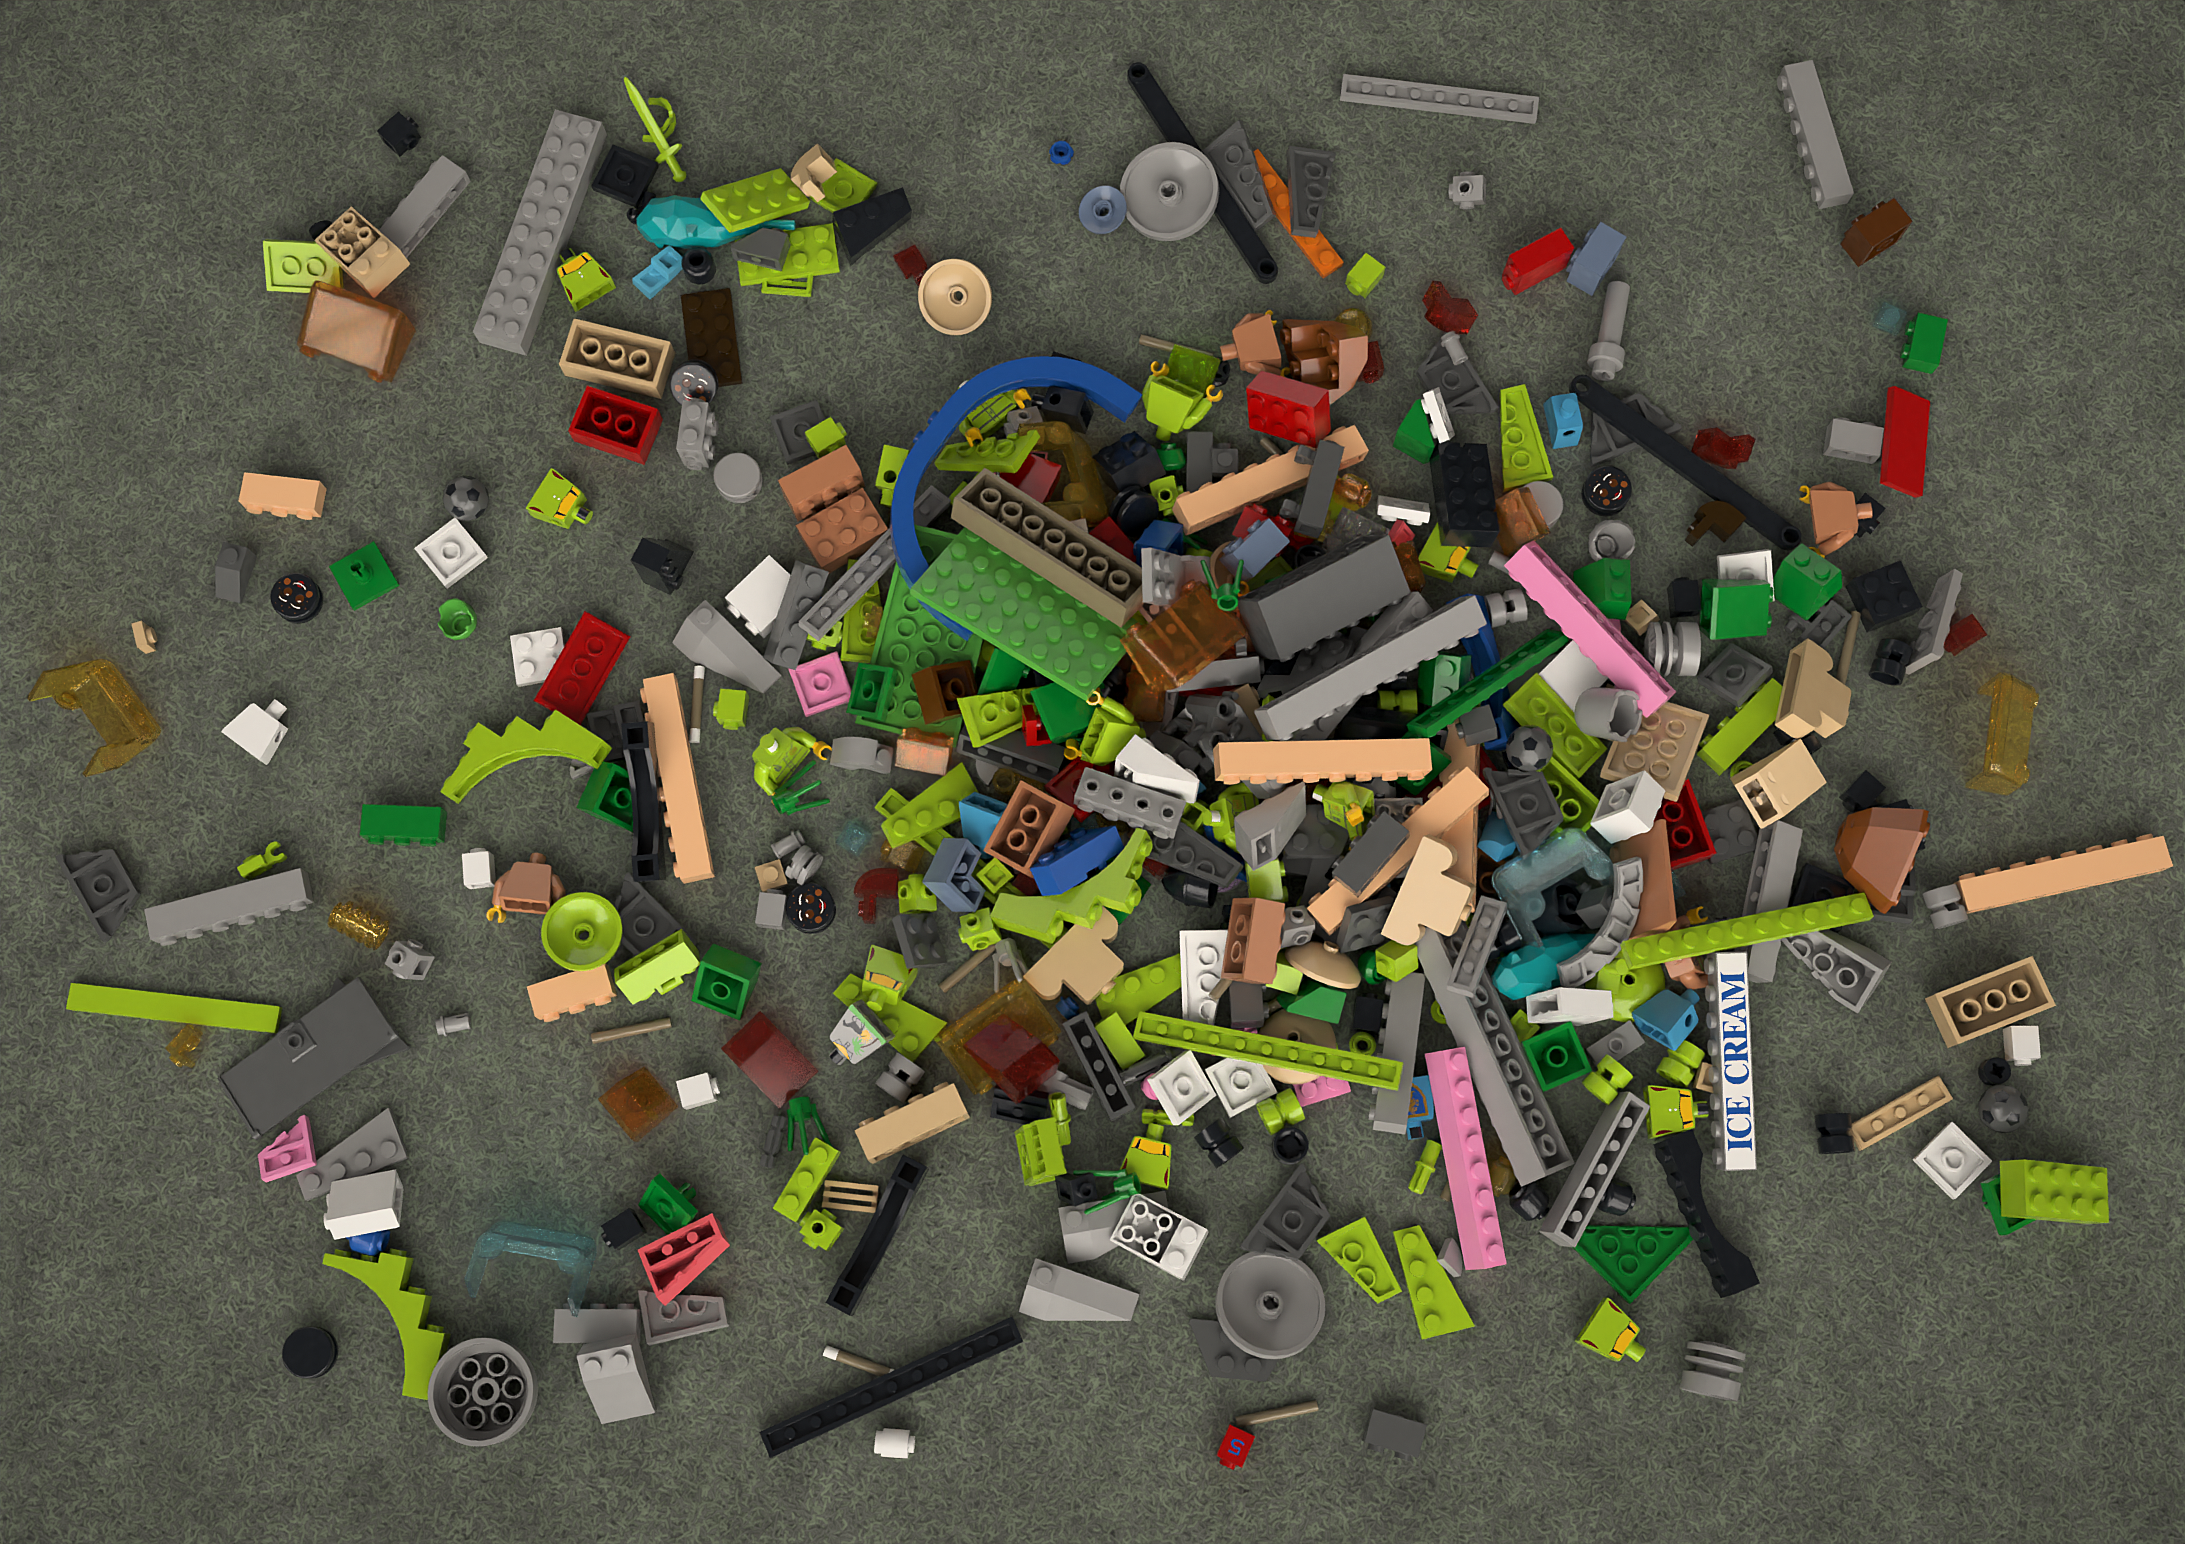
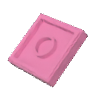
[789,651,852,717]

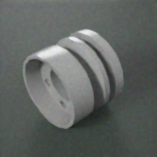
[1644,622,1701,676]
[1680,1341,1746,1402]

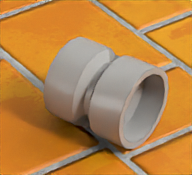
[1483,588,1528,628]
[1922,884,1969,930]
[875,1052,925,1103]

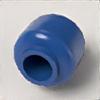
[346,1230,390,1256]

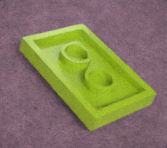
[263,239,344,295]

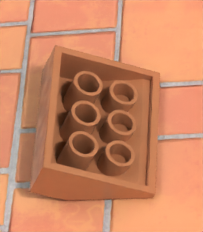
[1610,819,1677,940]

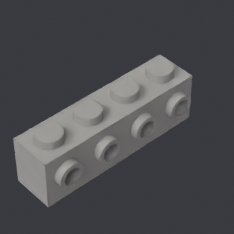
[1073,767,1186,839]

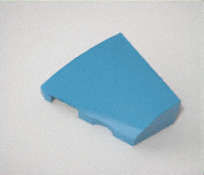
[1477,811,1516,862]

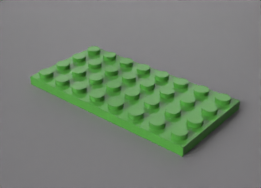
[855,524,984,749]
[910,527,1144,701]

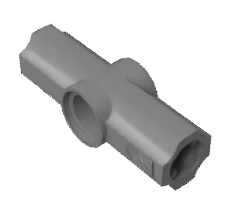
[1011,1058,1094,1111]

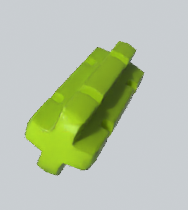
[1141,1109,1194,1126]

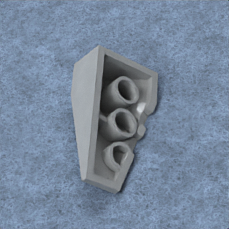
[672,600,781,694]
[1781,929,1892,1013]
[1058,1191,1168,1264]
[1019,1258,1139,1321]

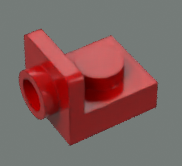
[1022,704,1052,746]

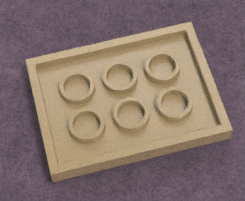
[1600,702,1709,802]

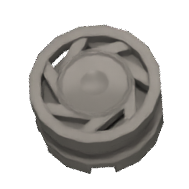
[785,845,823,885]

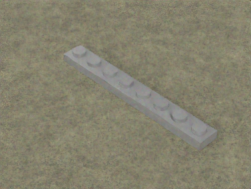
[1340,74,1539,124]
[798,485,951,641]

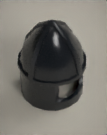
[1161,869,1219,909]

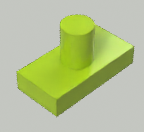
[1590,949,1629,995]

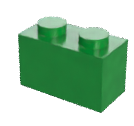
[1900,312,1948,374]

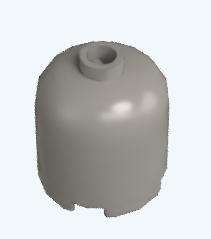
[1574,687,1642,742]

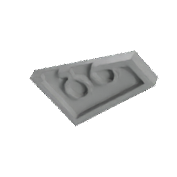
[638,1290,729,1346]

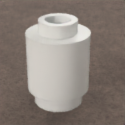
[874,1428,915,1458]

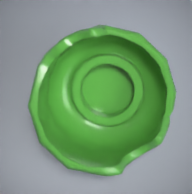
[437,598,477,641]

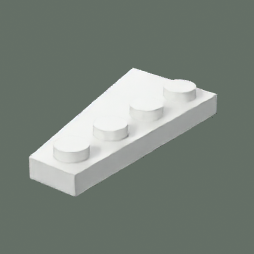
[1180,929,1228,1026]

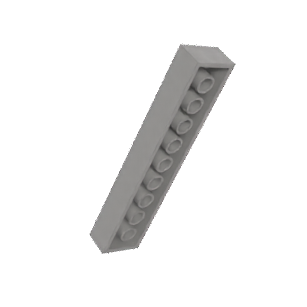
[473,109,607,356]
[1413,920,1575,1187]

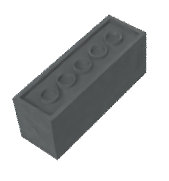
[1238,534,1411,662]

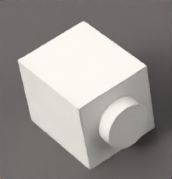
[462,848,496,889]
[2003,1026,2041,1066]
[676,1072,720,1110]

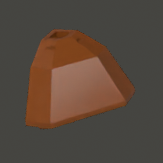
[1280,319,1368,405]
[1834,807,1930,914]

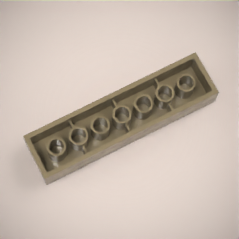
[951,468,1144,628]

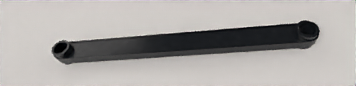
[1127,62,1278,284]
[1569,375,1802,551]

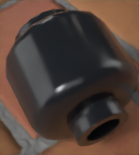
[681,247,716,285]
[1597,1178,1636,1216]
[1509,1181,1550,1221]

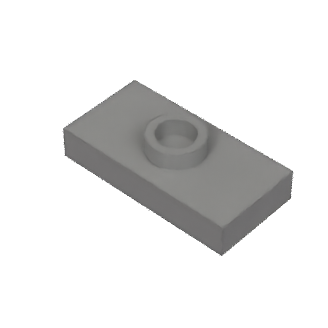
[1585,1020,1645,1067]

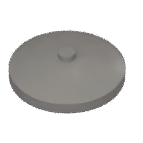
[1120,142,1219,241]
[1215,1252,1325,1359]

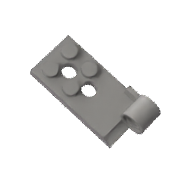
[1141,548,1210,611]

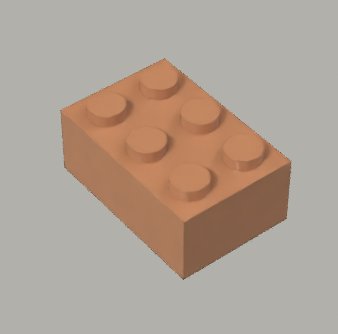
[778,445,865,522]
[796,488,888,574]
[983,781,1075,878]
[1221,898,1286,984]

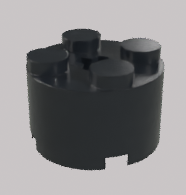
[1527,878,1584,936]

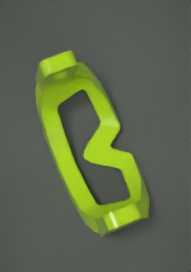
[642,97,676,143]

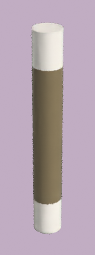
[689,666,705,743]
[823,1345,894,1377]

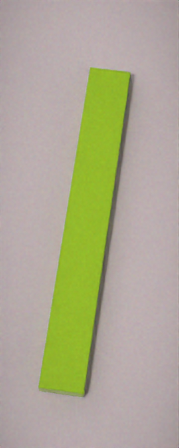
[66,983,282,1034]

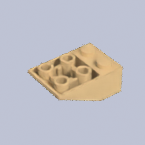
[314,207,410,298]
[1730,738,1827,829]

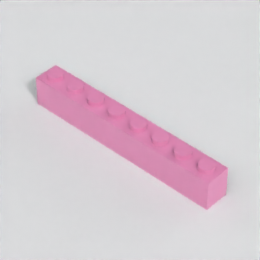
[1504,541,1676,718]
[1425,1047,1507,1270]

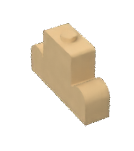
[1775,639,1851,739]
[1381,834,1476,945]
[1023,906,1124,1005]

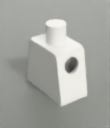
[221,699,288,765]

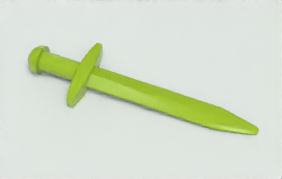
[624,77,687,182]

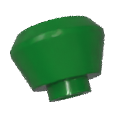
[1156,442,1187,471]
[1358,950,1387,985]

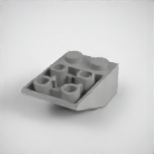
[1234,782,1306,871]

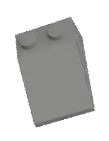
[577,1333,656,1424]

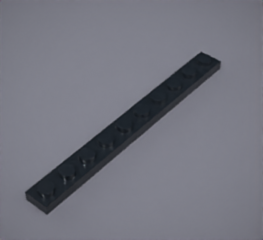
[759,1316,1024,1458]

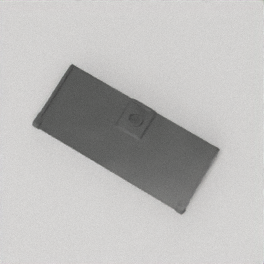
[217,977,400,1140]

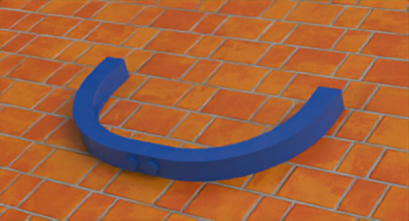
[890,356,1142,641]

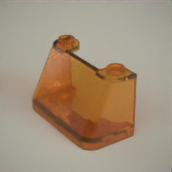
[297,280,416,383]
[1120,579,1248,693]

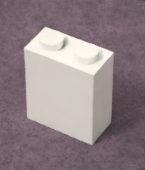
[725,555,791,638]
[1526,987,1613,1026]
[324,1169,404,1240]

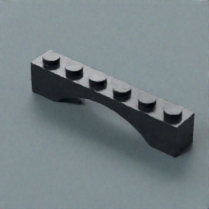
[621,721,666,882]
[1653,1129,1760,1298]
[825,1154,929,1316]

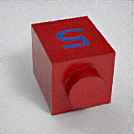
[1216,1424,1255,1470]

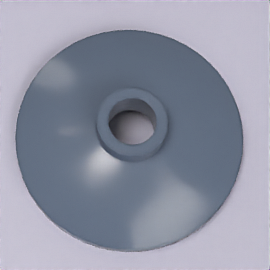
[1079,186,1127,234]

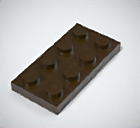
[680,288,743,387]

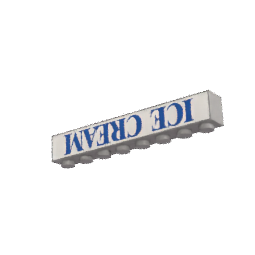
[1704,952,1757,1171]

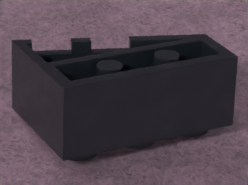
[832,187,912,266]
[631,537,694,595]

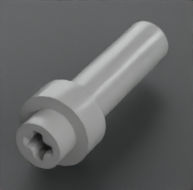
[1587,281,1630,381]

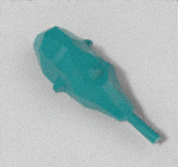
[637,195,796,249]
[1491,933,1597,1000]

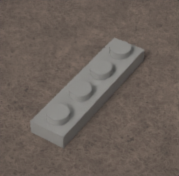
[1447,896,1507,998]

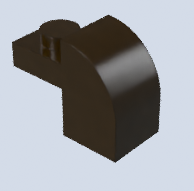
[1685,501,1747,547]

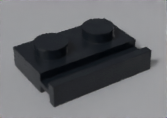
[990,1082,1049,1125]

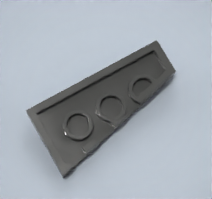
[1143,821,1243,888]

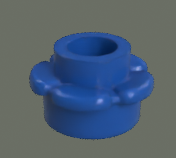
[1049,141,1074,165]
[1055,996,1080,1020]

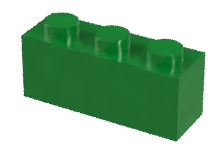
[359,804,447,847]

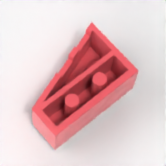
[638,1213,730,1306]

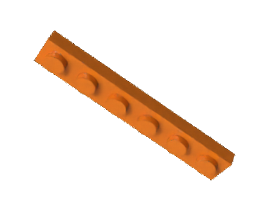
[1253,149,1344,278]

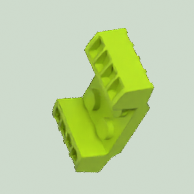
[1014,1117,1067,1186]

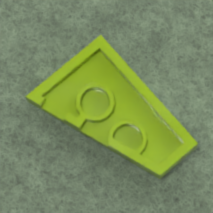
[1316,1217,1402,1304]

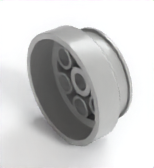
[428,1338,538,1446]

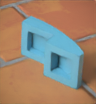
[633,245,683,299]

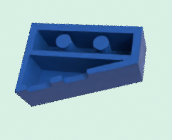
[1030,826,1125,896]

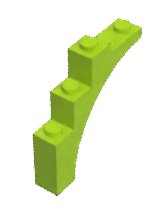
[440,710,612,804]
[990,827,1153,944]
[322,1248,451,1400]

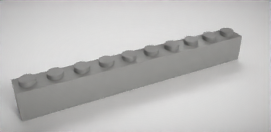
[1242,592,1433,799]
[1254,595,1487,741]

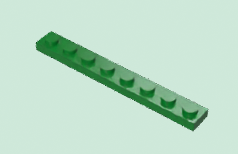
[1407,629,1568,738]

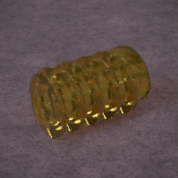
[327,901,390,951]

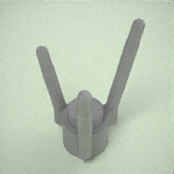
[992,938,1029,993]

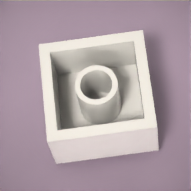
[1590,770,1665,844]

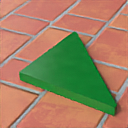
[1572,1225,1693,1304]

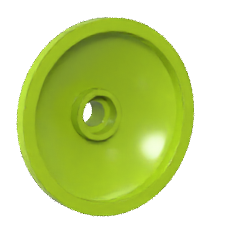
[541,892,623,971]
[1585,955,1665,1022]

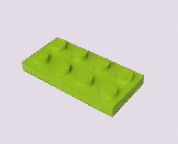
[701,168,810,233]
[735,223,840,286]
[1503,672,1607,779]

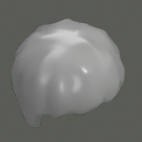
[1588,520,1636,561]

